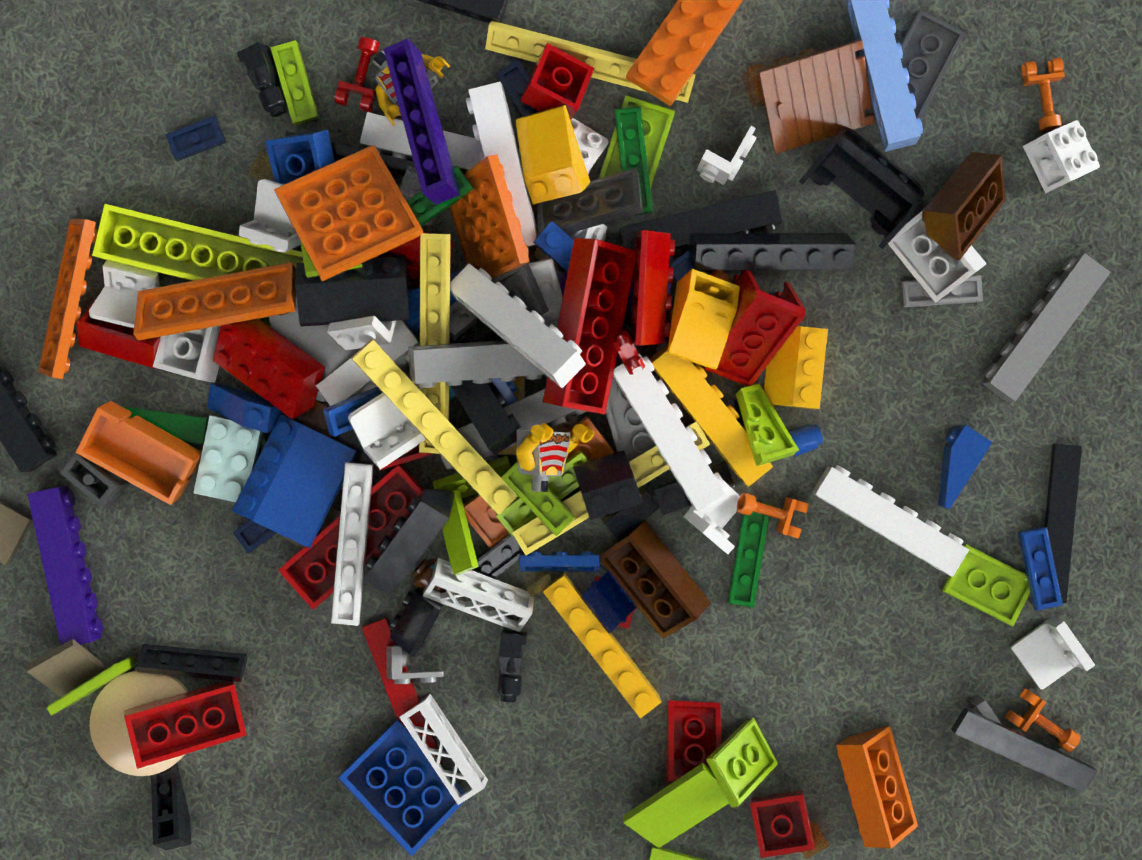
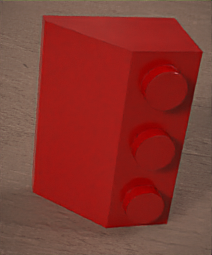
[76,295,160,369]

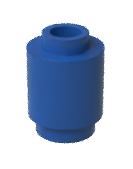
[788,424,823,457]

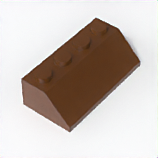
[922,152,1006,260]
[599,521,711,639]

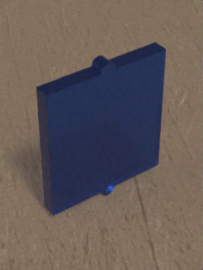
[580,571,637,633]

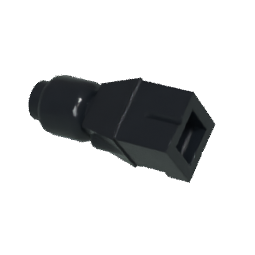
[237,42,287,117]
[497,630,527,702]

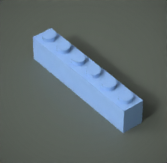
[846,0,923,152]

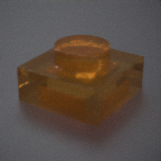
[803,821,830,859]

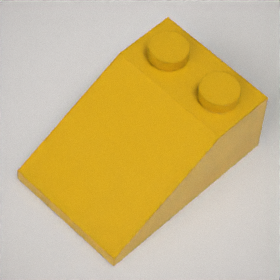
[515,105,591,204]

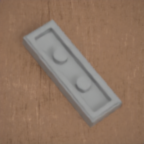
[901,275,983,308]

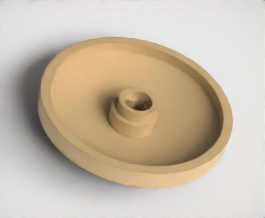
[90,670,189,776]

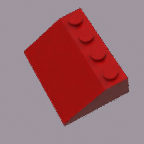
[630,230,675,345]

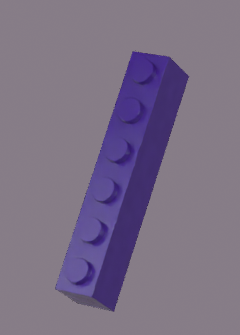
[384,38,460,205]
[27,486,103,645]

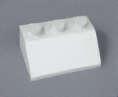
[888,211,986,303]
[153,325,221,383]

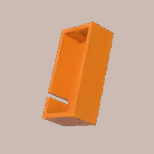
[76,401,202,505]

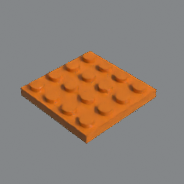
[274,145,423,281]
[449,154,530,279]

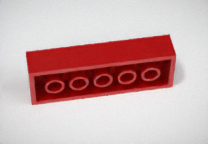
[543,238,637,414]
[278,463,425,610]

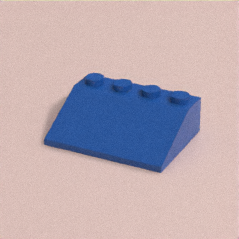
[232,415,358,548]
[336,720,466,856]

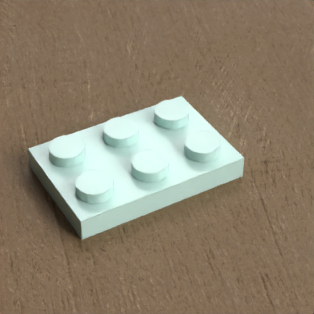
[193,416,263,502]

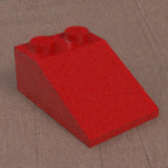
[665,700,721,787]

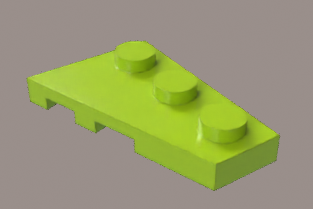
[736,384,799,466]

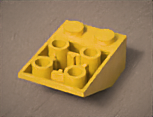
[667,269,740,370]

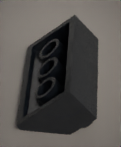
[295,256,411,327]
[364,489,455,596]

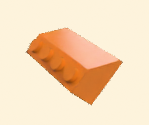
[836,726,918,849]

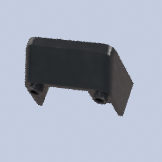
[799,127,925,249]

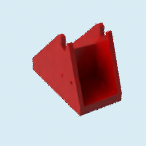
[704,270,806,386]

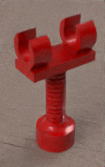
[334,37,380,113]
[610,326,645,375]

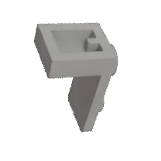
[386,645,444,684]

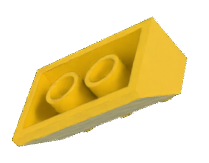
[763,326,828,409]

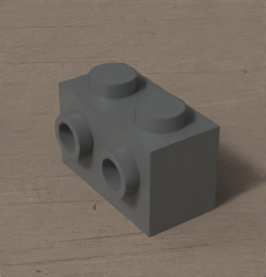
[60,452,130,507]

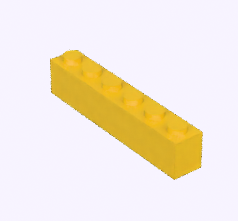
[649,344,773,487]
[543,572,661,719]

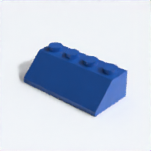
[265,129,335,246]

